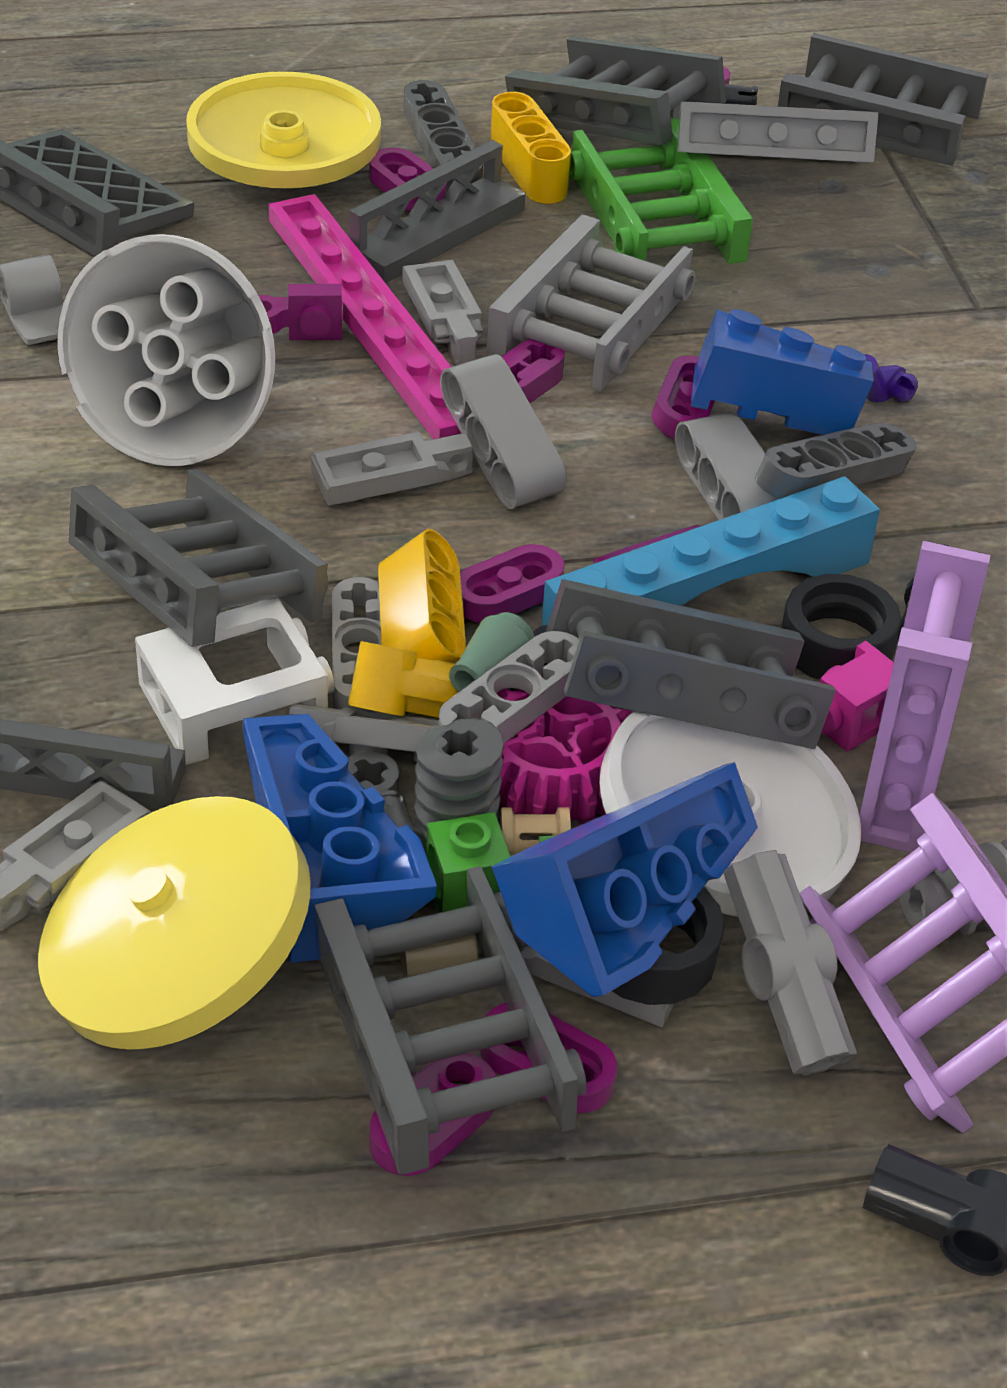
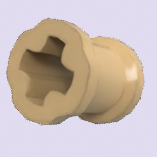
[500,807,571,856]

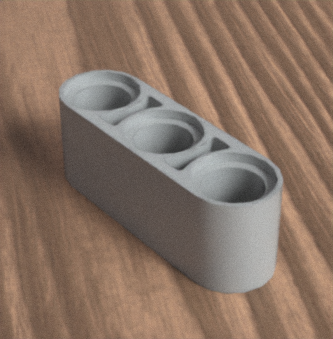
[440,354,566,509]
[675,412,778,520]

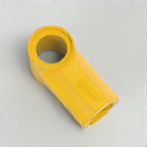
[348,641,459,718]

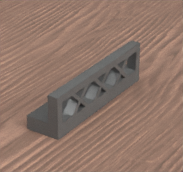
[349,140,526,283]
[0,719,186,812]

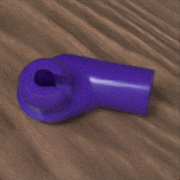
[864,354,918,402]

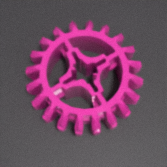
[483,689,632,824]

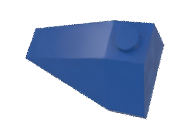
[242,714,437,963]
[491,762,758,997]

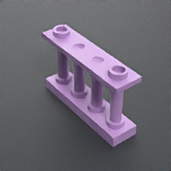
[859,541,991,853]
[800,792,1007,1133]

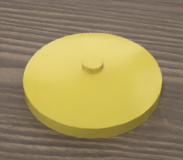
[186,72,381,188]
[38,796,311,1050]

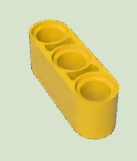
[490,92,571,204]
[378,528,466,663]

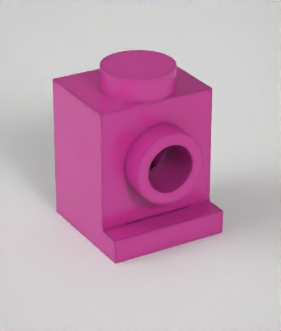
[819,641,894,752]

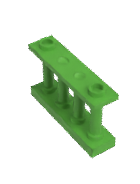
[569,118,753,264]

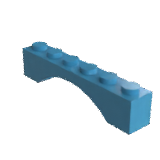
[542,476,880,626]

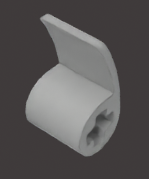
[0,254,63,345]

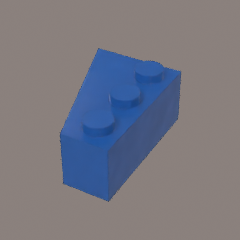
[691,309,874,435]

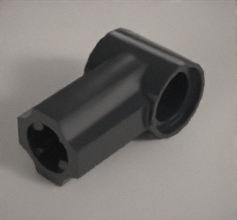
[862,1144,1007,1276]

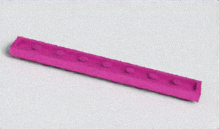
[269,194,462,440]

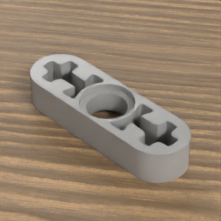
[332,577,381,710]
[439,631,579,743]

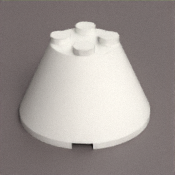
[58,234,275,466]

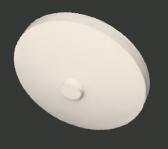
[600,711,861,917]

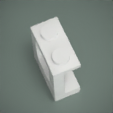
[135,598,334,765]

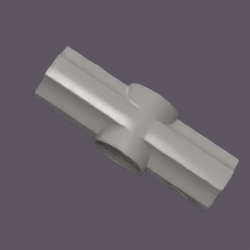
[723,850,857,1076]

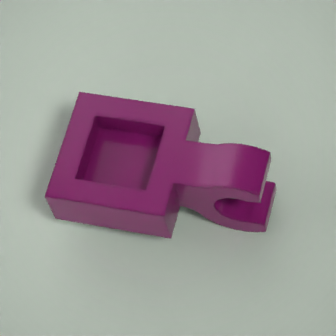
[258,284,342,340]

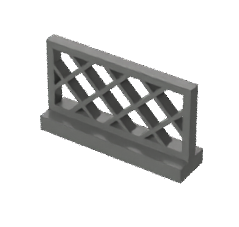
[0,129,194,256]

